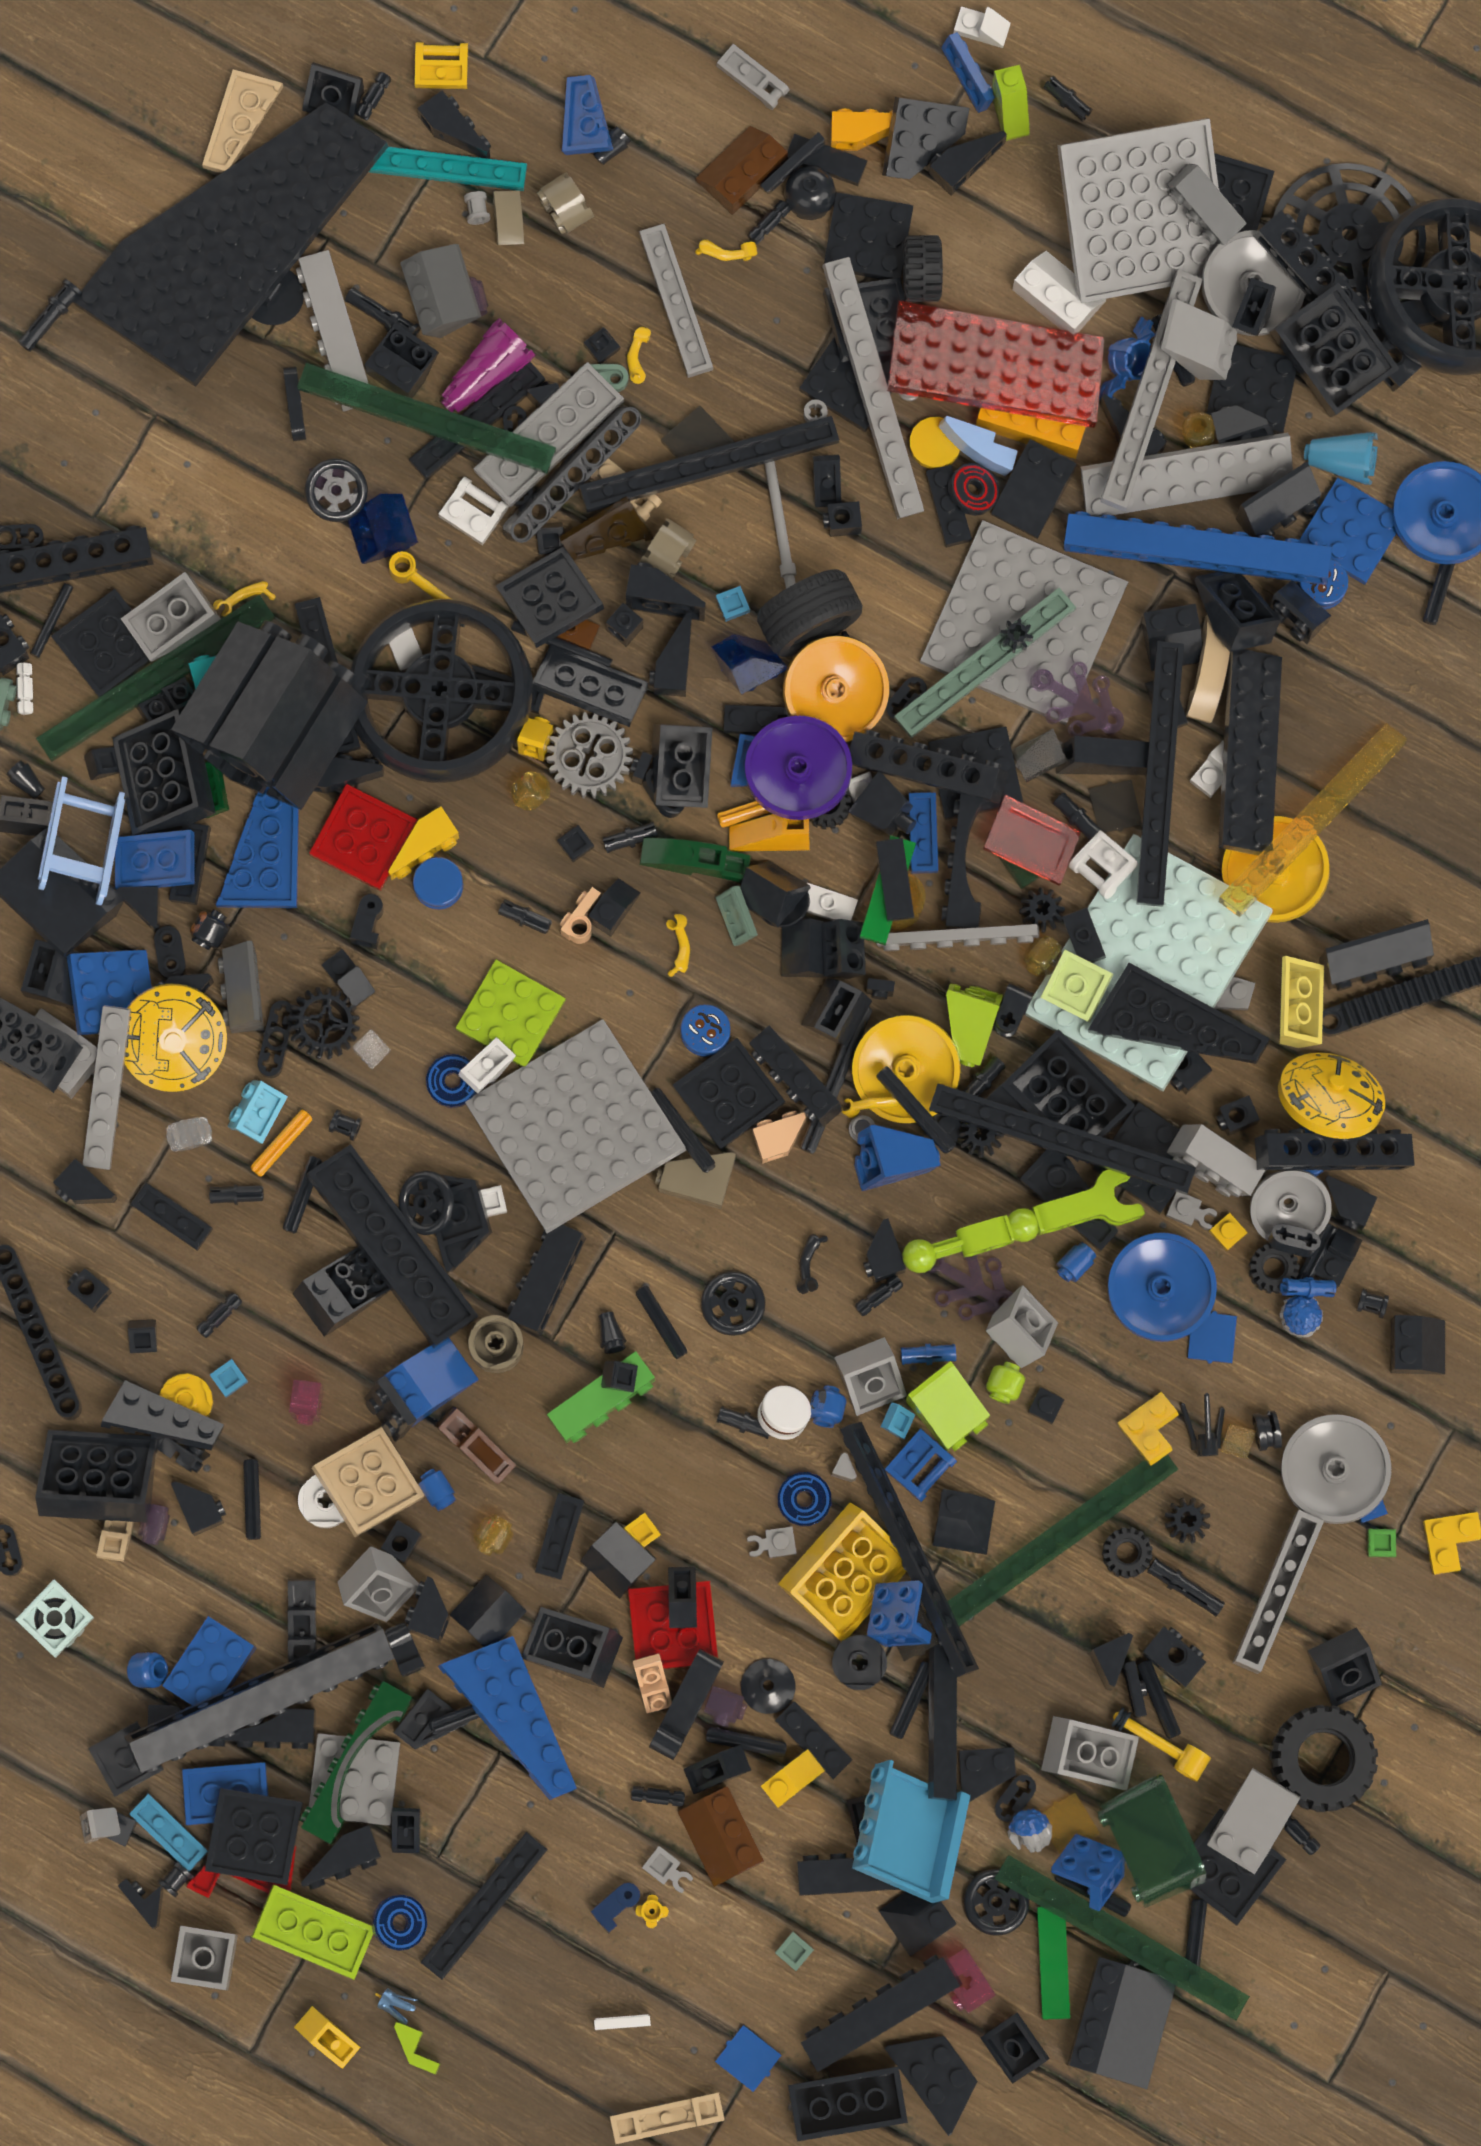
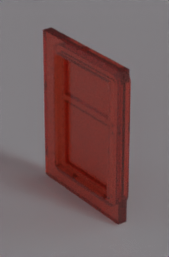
[983,795,1081,886]

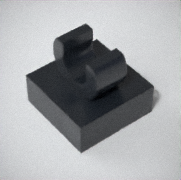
[583,327,620,364]

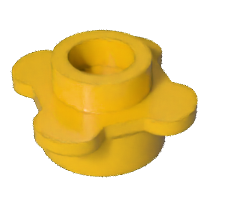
[635,1895,669,1928]

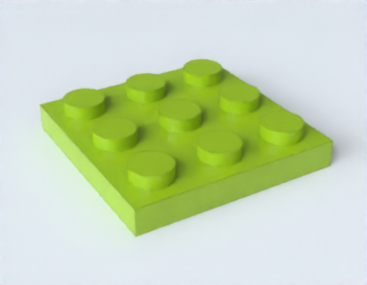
[456,960,566,1067]

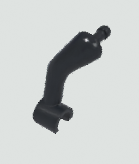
[797,1234,828,1294]

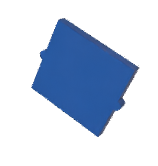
[1187,1311,1237,1364]
[715,2025,782,2092]

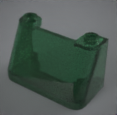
[1097,1773,1206,1908]

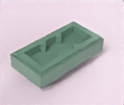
[715,886,758,946]

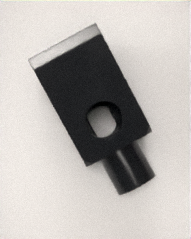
[848,771,917,835]

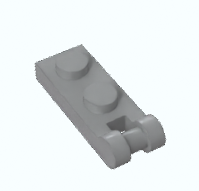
[717,44,789,110]

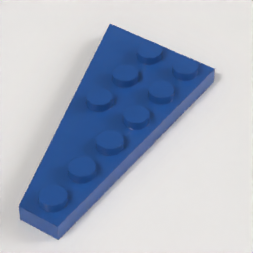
[216,787,299,908]
[438,1636,577,1800]

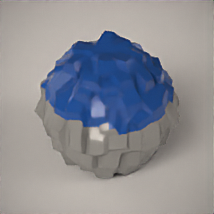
[1280,1296,1323,1338]
[1008,1809,1052,1853]

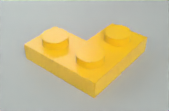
[1118,1392,1178,1466]
[1423,1512,1481,1575]

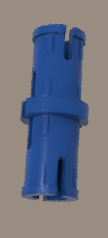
[1280,1277,1336,1298]
[901,1343,956,1365]

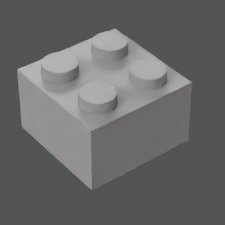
[171,1926,238,1991]

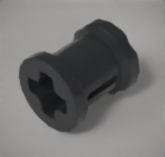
[329,1109,363,1141]
[1356,1288,1389,1319]
[157,1860,194,1898]

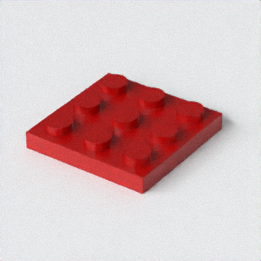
[309,784,418,891]
[628,1581,718,1669]

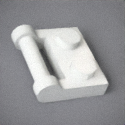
[439,477,509,545]
[1069,830,1139,899]

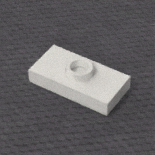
[807,883,858,921]

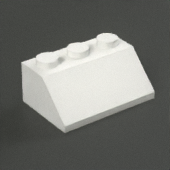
[1013,251,1106,339]

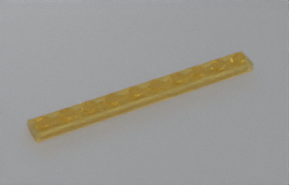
[1218,723,1407,917]

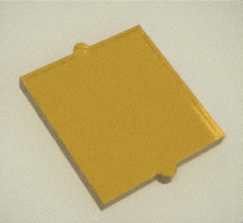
[1041,1793,1100,1855]

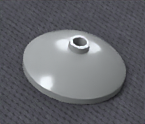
[1250,1170,1332,1243]

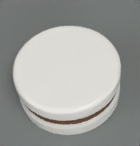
[758,1386,811,1440]

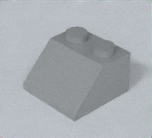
[986,1285,1058,1368]
[834,1337,907,1416]
[338,1546,419,1622]

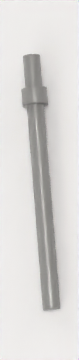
[765,461,797,589]

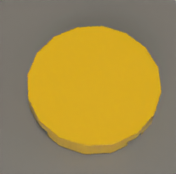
[909,417,960,469]
[159,1373,213,1417]

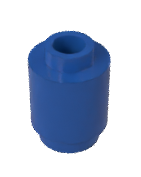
[1057,1242,1096,1282]
[418,1469,456,1511]

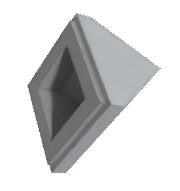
[831,1453,857,1482]

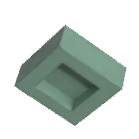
[775,1932,814,1971]

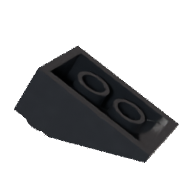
[991,439,1077,539]
[626,562,706,622]
[1194,572,1281,652]
[652,724,713,808]
[522,1607,623,1688]

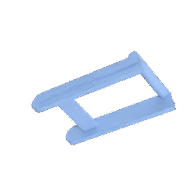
[38,776,125,905]

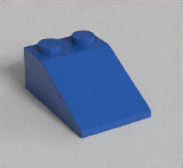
[380,1338,479,1427]

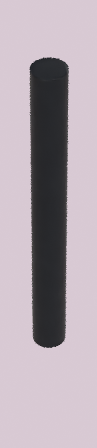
[511,621,613,667]

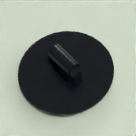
[252,270,304,325]

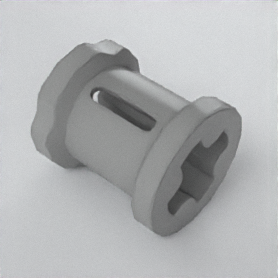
[464,191,491,225]

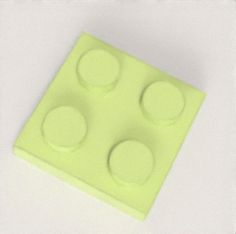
[1040,950,1114,1022]

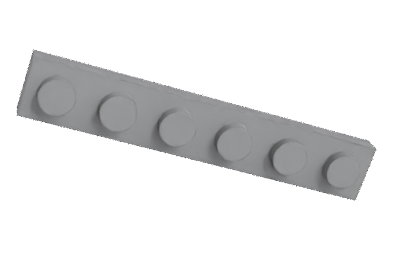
[639,224,713,378]
[877,924,1039,951]
[83,1005,131,1170]

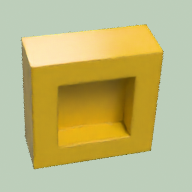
[1209,1213,1248,1252]
[625,1513,661,1547]

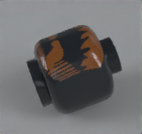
[190,909,230,950]

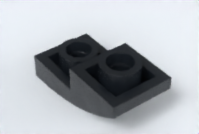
[137,677,194,723]

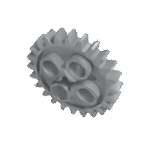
[547,712,633,799]

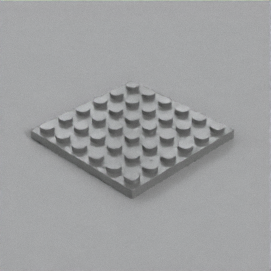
[1057,118,1219,303]
[920,520,1128,725]
[465,1019,686,1233]

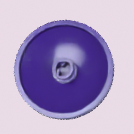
[745,716,852,820]

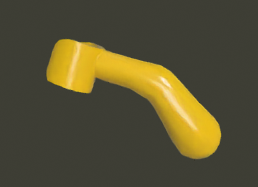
[695,240,757,261]
[627,327,651,384]
[213,581,276,616]
[666,914,690,977]
[842,1096,900,1118]

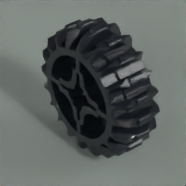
[287,987,360,1060]

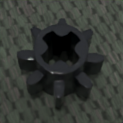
[1000,618,1033,653]

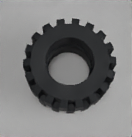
[903,235,943,302]

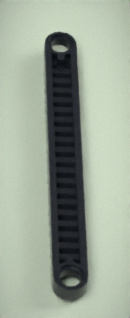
[1322,956,1481,1037]

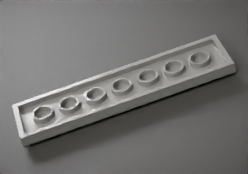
[1080,432,1293,517]

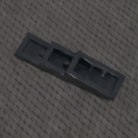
[288,1578,317,1662]

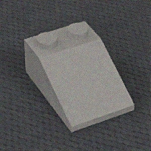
[1161,299,1237,380]
[121,572,222,662]
[35,1008,98,1099]
[1041,1716,1139,1791]
[1207,1768,1300,1874]

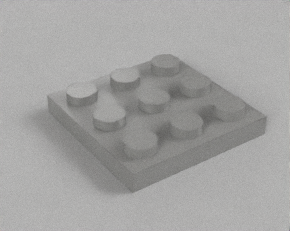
[309,1734,401,1826]

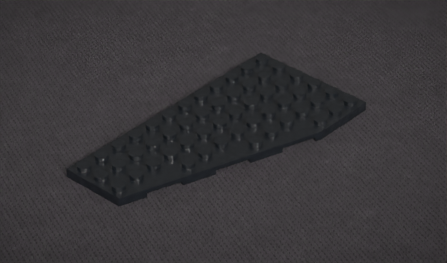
[73,102,389,387]

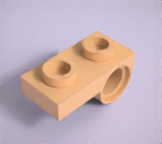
[560,887,601,944]

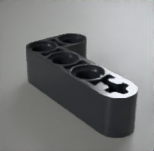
[649,1649,724,1760]

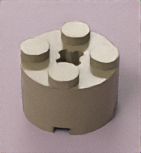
[537,172,594,235]
[639,518,697,579]
[468,1315,524,1373]

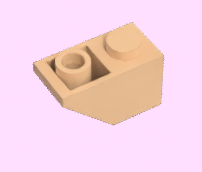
[752,1111,806,1164]

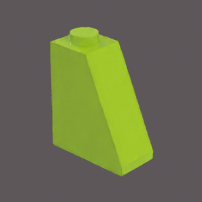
[992,65,1030,141]

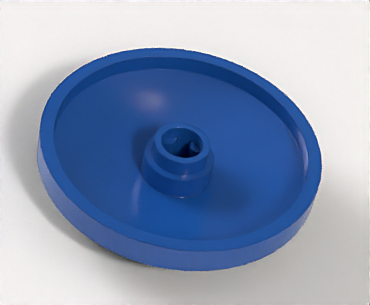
[1392,461,1481,564]
[1107,1233,1217,1342]

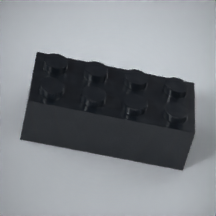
[788,2067,908,2142]

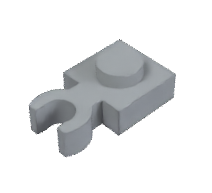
[1166,1192,1217,1230]
[747,1527,796,1558]
[642,1846,693,1893]

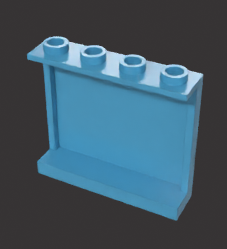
[852,1760,970,1903]

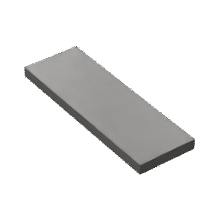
[474,362,624,508]

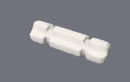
[16,662,33,715]

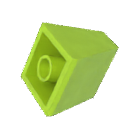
[906,1361,990,1451]

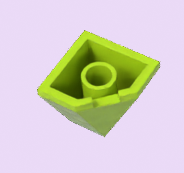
[946,984,1003,1067]

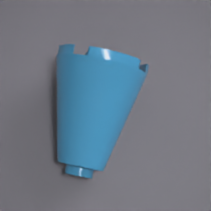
[1304,432,1378,485]

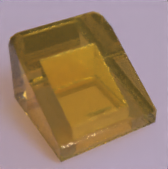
[1221,1424,1256,1459]

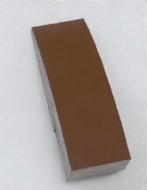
[434,1406,516,1485]

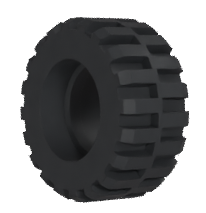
[1269,1705,1378,1812]

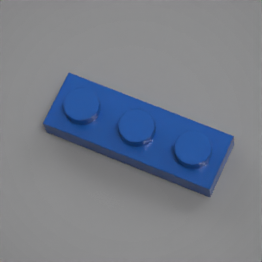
[941,32,995,113]
[909,793,938,874]

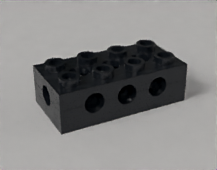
[0,998,83,1093]

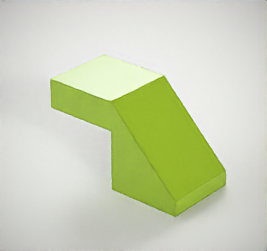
[394,2022,440,2074]

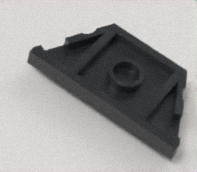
[421,1175,492,1273]
[884,2036,978,2136]

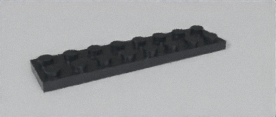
[1218,649,1282,857]
[306,1144,479,1348]

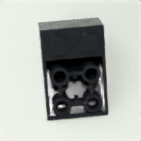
[21,939,80,1009]
[292,1247,391,1337]

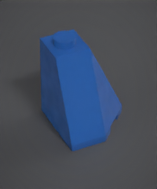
[854,1125,941,1191]

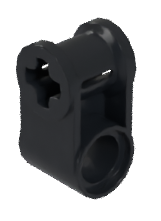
[994,983,1034,1038]

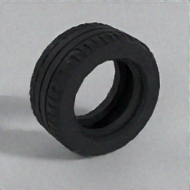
[757,569,863,657]

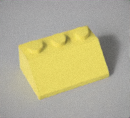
[1280,956,1324,1048]

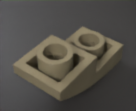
[493,190,524,245]

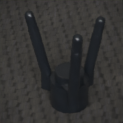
[1180,1393,1225,1457]

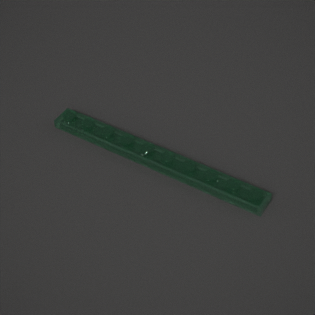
[297,363,556,474]
[36,595,275,762]
[947,1454,1179,1627]
[994,1855,1250,2021]

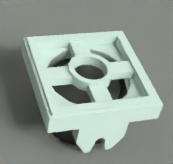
[15,1580,94,1658]

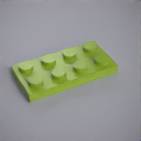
[251,1885,376,1980]

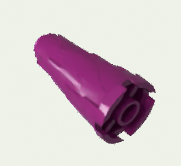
[441,318,536,413]

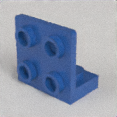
[867,1581,932,1647]
[1051,1834,1125,1911]

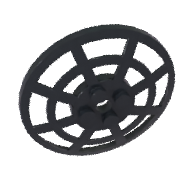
[1273,163,1427,309]

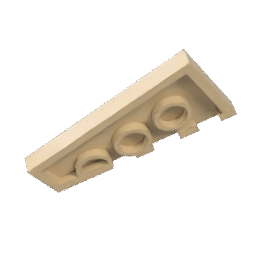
[202,69,283,173]

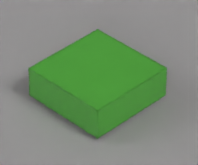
[1368,1529,1396,1558]

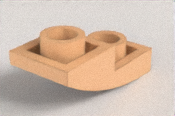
[633,1654,672,1714]

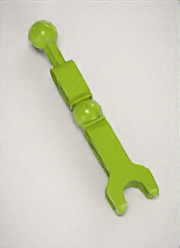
[902,1170,1145,1273]

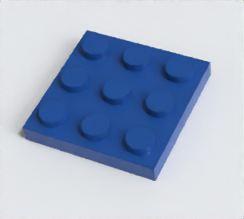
[1300,478,1397,585]
[67,950,152,1035]

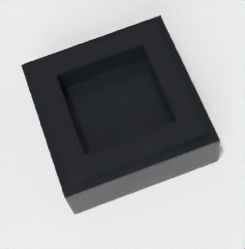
[557,825,594,862]

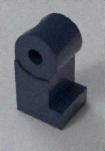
[590,1883,640,1934]

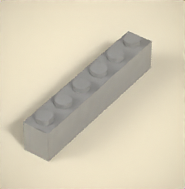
[295,250,373,412]
[1233,1510,1324,1674]

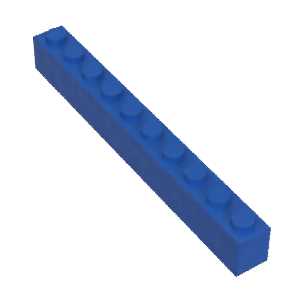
[1064,511,1332,585]

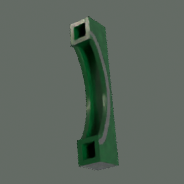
[300,1681,413,1845]

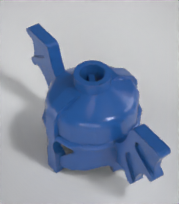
[1096,317,1155,400]

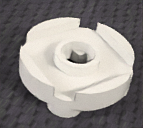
[298,1475,345,1528]

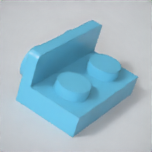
[228,1080,288,1144]

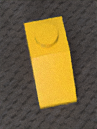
[517,717,554,761]
[761,1749,825,1808]
[294,2006,361,2069]

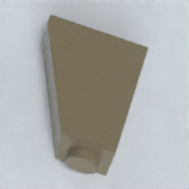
[655,1152,736,1209]

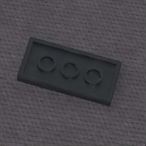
[533,644,649,727]

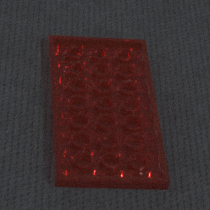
[887,301,1104,428]

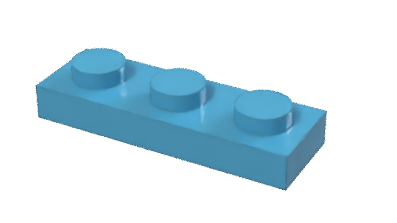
[129,1794,208,1872]

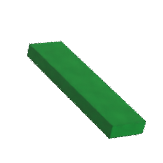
[860,835,916,946]
[1037,1906,1070,2020]

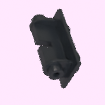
[156,1438,210,1473]

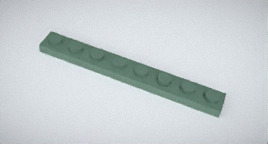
[894,587,1076,738]

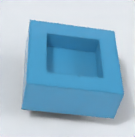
[716,586,750,622]
[210,1359,248,1398]
[880,1402,915,1439]

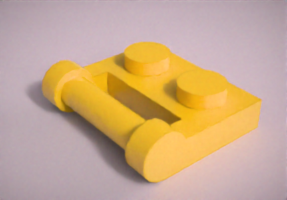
[415,42,468,89]

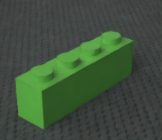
[547,1351,655,1444]

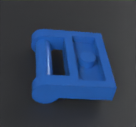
[885,1428,957,1502]

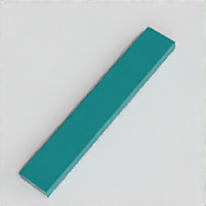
[369,147,527,191]

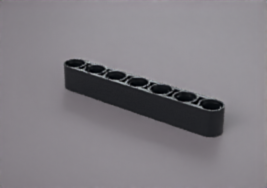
[503,406,641,543]
[0,1245,82,1421]

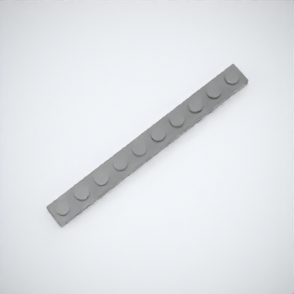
[822,257,924,519]
[1100,269,1203,511]

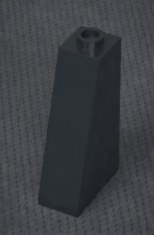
[1056,736,1149,775]

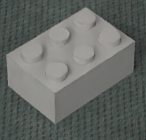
[1167,1124,1265,1197]

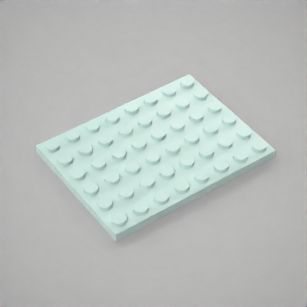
[1025,834,1273,1091]

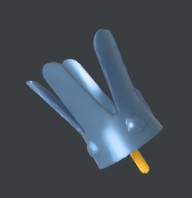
[375,1988,418,2025]

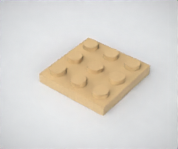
[312,1427,425,1537]

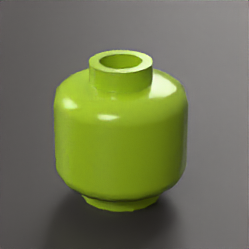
[986,1362,1025,1404]

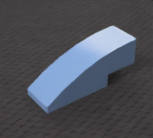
[939,416,1017,476]

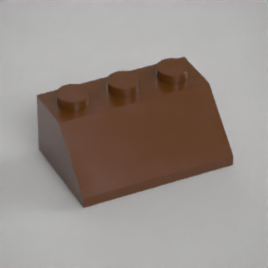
[695,126,788,215]
[678,1786,764,1887]

